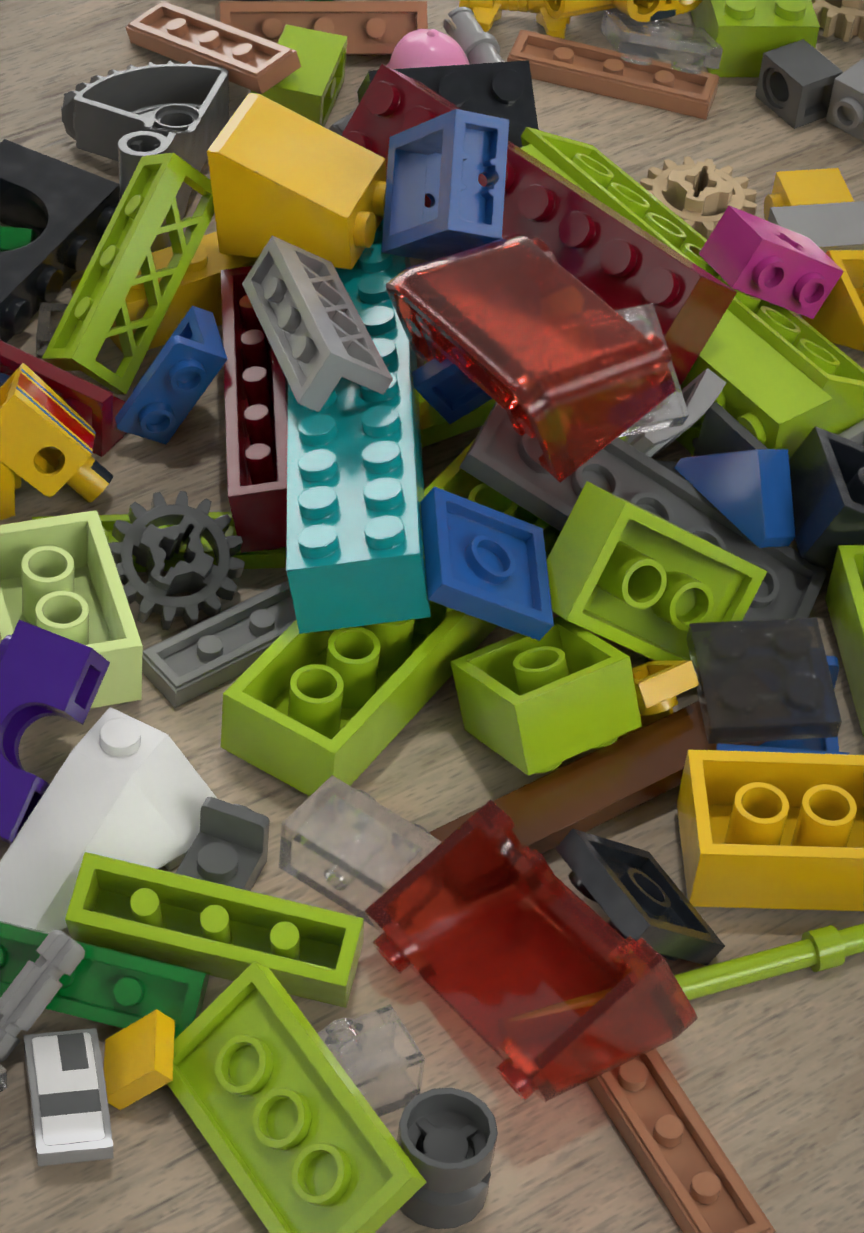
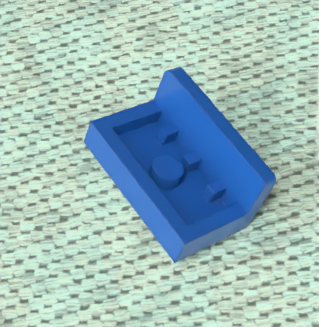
[115,305,228,445]

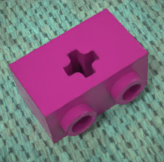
[699,205,844,319]

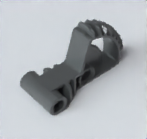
[61,60,230,252]

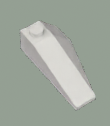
[0,707,217,935]

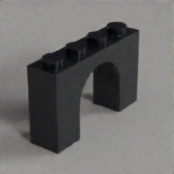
[0,139,120,343]

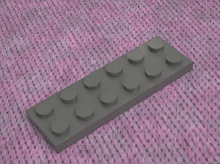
[459,372,828,653]

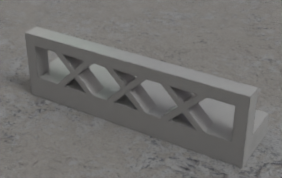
[242,235,393,412]

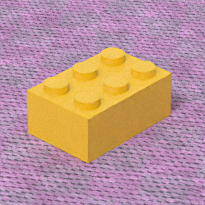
[677,749,864,911]

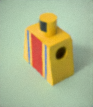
[0,363,113,503]

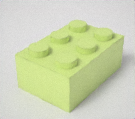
[0,510,143,709]

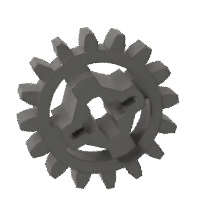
[108,491,245,630]

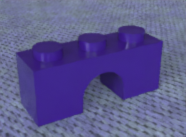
[0,620,110,843]

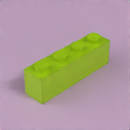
[65,852,364,1008]

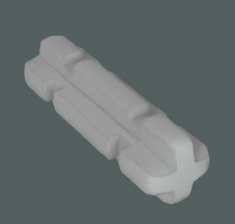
[0,930,85,1062]

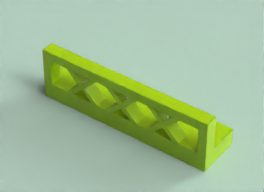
[42,152,214,395]

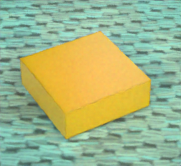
[103,1009,175,1110]

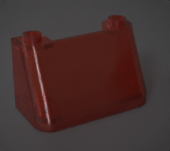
[386,234,676,483]
[364,800,698,1102]

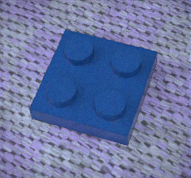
[420,486,554,641]

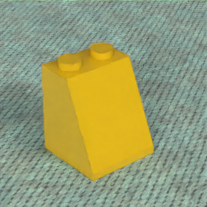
[207,93,387,270]

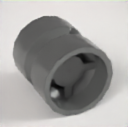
[397,1088,498,1229]

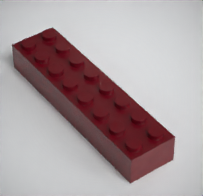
[341,64,737,396]

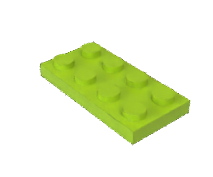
[168,961,427,1233]

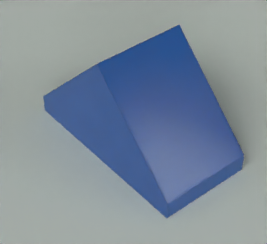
[674,449,795,548]

